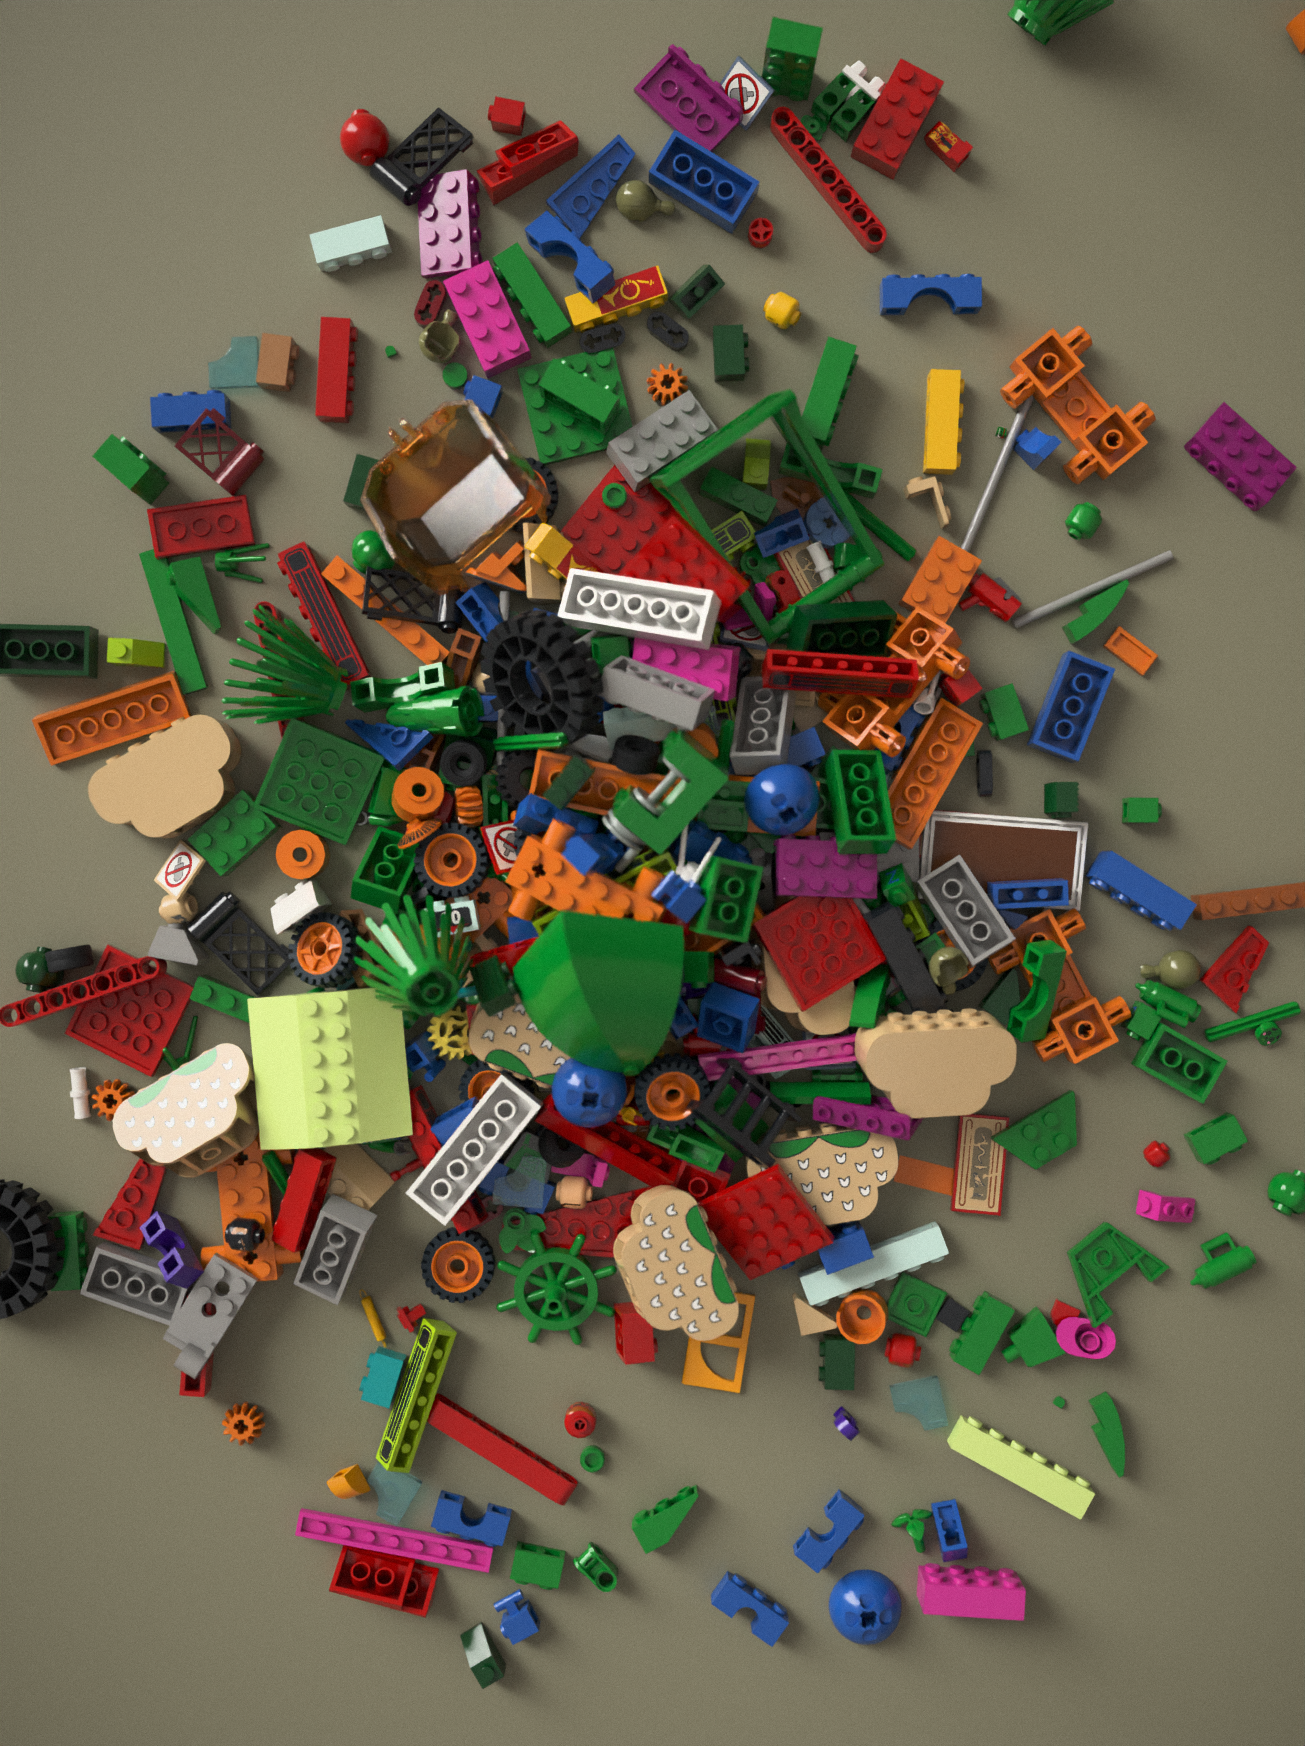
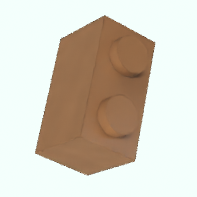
[256,333,299,392]

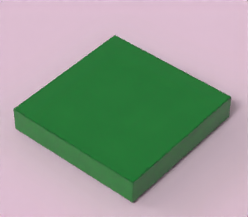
[886,1271,947,1338]

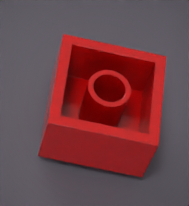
[613,1302,658,1365]

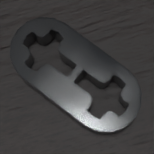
[647,312,689,351]
[579,324,625,353]
[976,750,993,797]

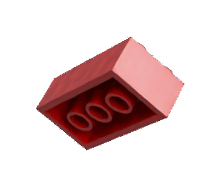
[850,58,944,180]

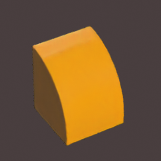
[326,1464,371,1499]

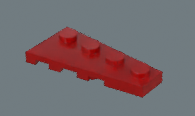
[93,1158,167,1250]

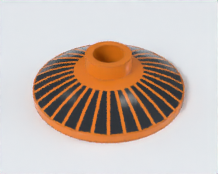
[397,818,442,849]

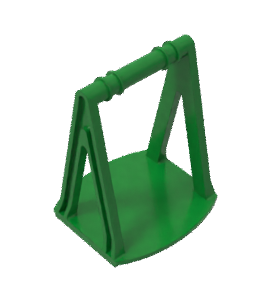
[648,389,885,645]

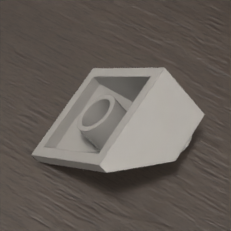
[148,923,210,965]

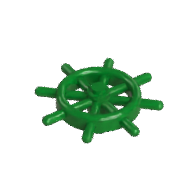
[496,1232,617,1345]

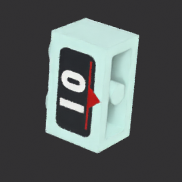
[424,896,481,937]

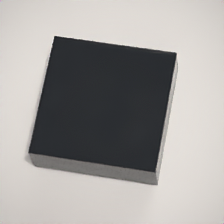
[936,1296,970,1332]

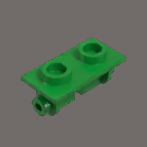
[812,1063,863,1082]

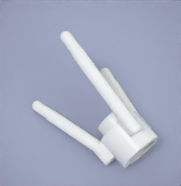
[912,670,942,714]
[675,825,721,884]

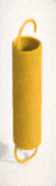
[360,1289,387,1348]

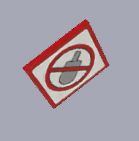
[480,820,518,875]

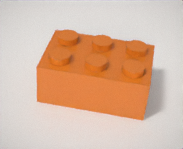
[898,536,982,624]

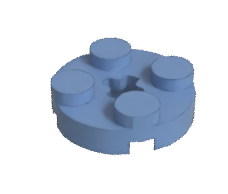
[804,498,850,549]

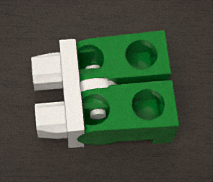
[811,61,885,142]

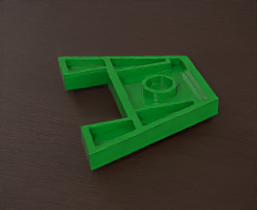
[1067,1222,1169,1328]

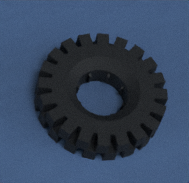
[480,609,604,751]
[0,1179,65,1319]

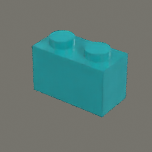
[359,1346,407,1408]

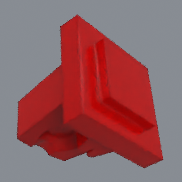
[396,1304,426,1333]

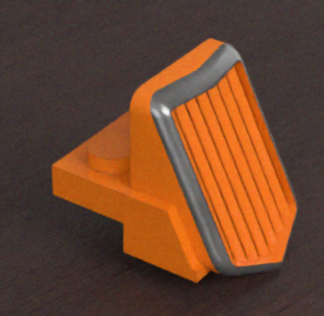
[465,540,527,594]

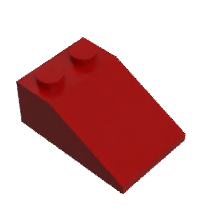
[671,1160,731,1228]

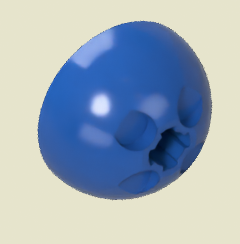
[744,764,819,835]
[552,1058,627,1128]
[829,1569,902,1645]

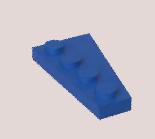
[546,134,636,238]

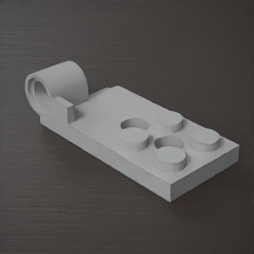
[163,1252,259,1379]

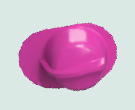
[1056,1317,1116,1359]

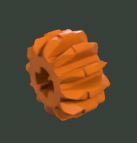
[647,363,688,406]
[454,785,483,828]
[91,1079,135,1121]
[222,1401,265,1446]

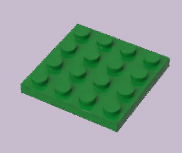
[517,347,633,466]
[253,718,384,846]

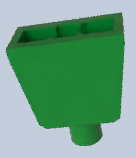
[1001,1307,1065,1367]

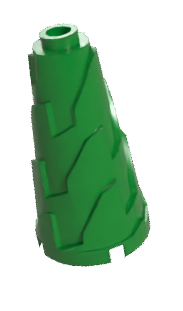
[386,686,484,737]

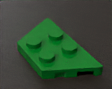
[991,1090,1077,1170]

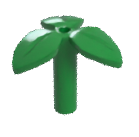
[891,1509,932,1553]

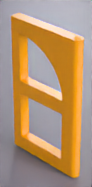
[681,1292,755,1393]

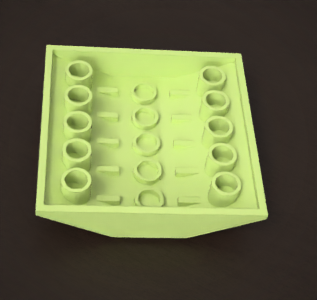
[248,985,413,1150]

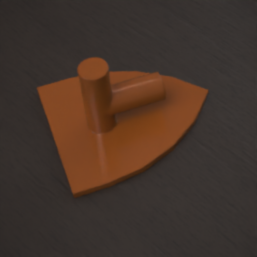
[770,477,824,529]

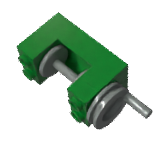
[602,729,729,873]

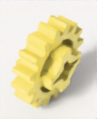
[427,1006,472,1060]

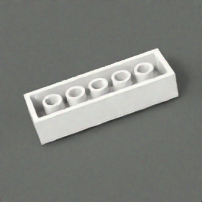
[558,568,721,650]
[406,1072,544,1225]

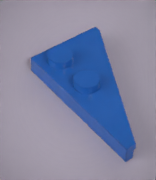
[344,719,433,771]

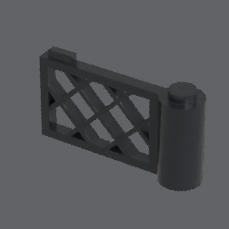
[370,107,474,206]
[362,566,465,634]
[187,891,292,996]

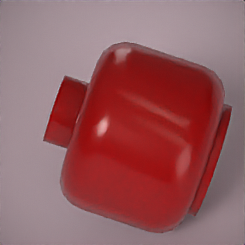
[1143,1141,1171,1168]

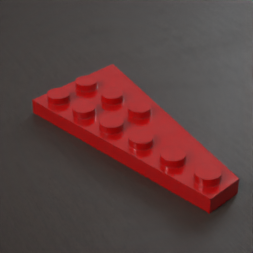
[500,1186,653,1258]

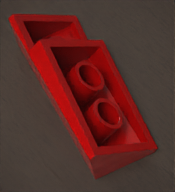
[476,120,579,206]
[329,1545,439,1618]

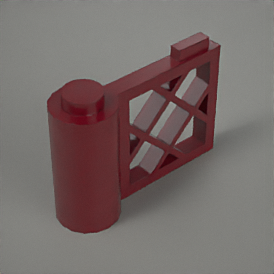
[174,408,265,496]
[714,958,767,1035]

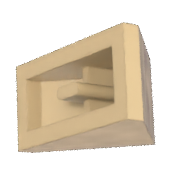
[792,1292,837,1336]

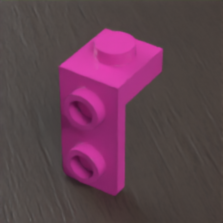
[721,582,776,630]
[551,1148,610,1188]
[1136,1190,1195,1223]

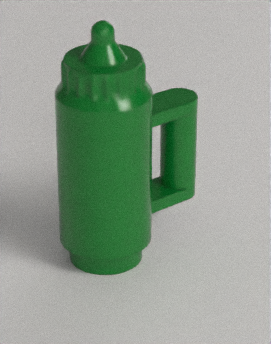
[1135,980,1201,1028]
[1190,1232,1257,1289]

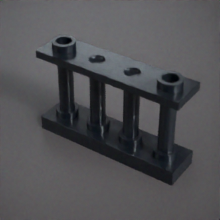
[686,1057,802,1168]

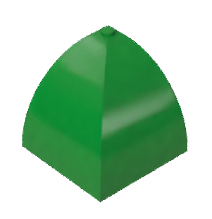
[513,910,684,1076]

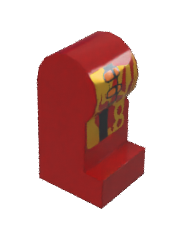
[924,121,973,172]
[765,570,800,617]

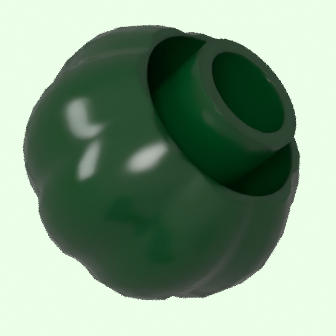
[15,947,64,993]

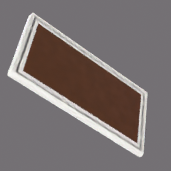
[917,810,1089,911]

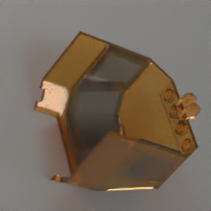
[360,399,551,595]

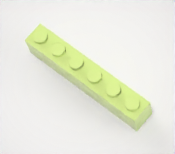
[947,1415,1095,1520]

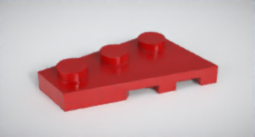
[1199,925,1269,1014]

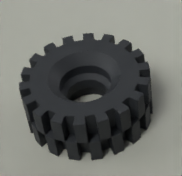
[495,749,538,809]

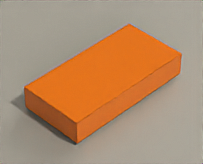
[1103,626,1158,676]

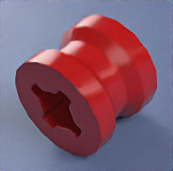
[748,217,773,249]

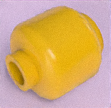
[763,292,801,329]

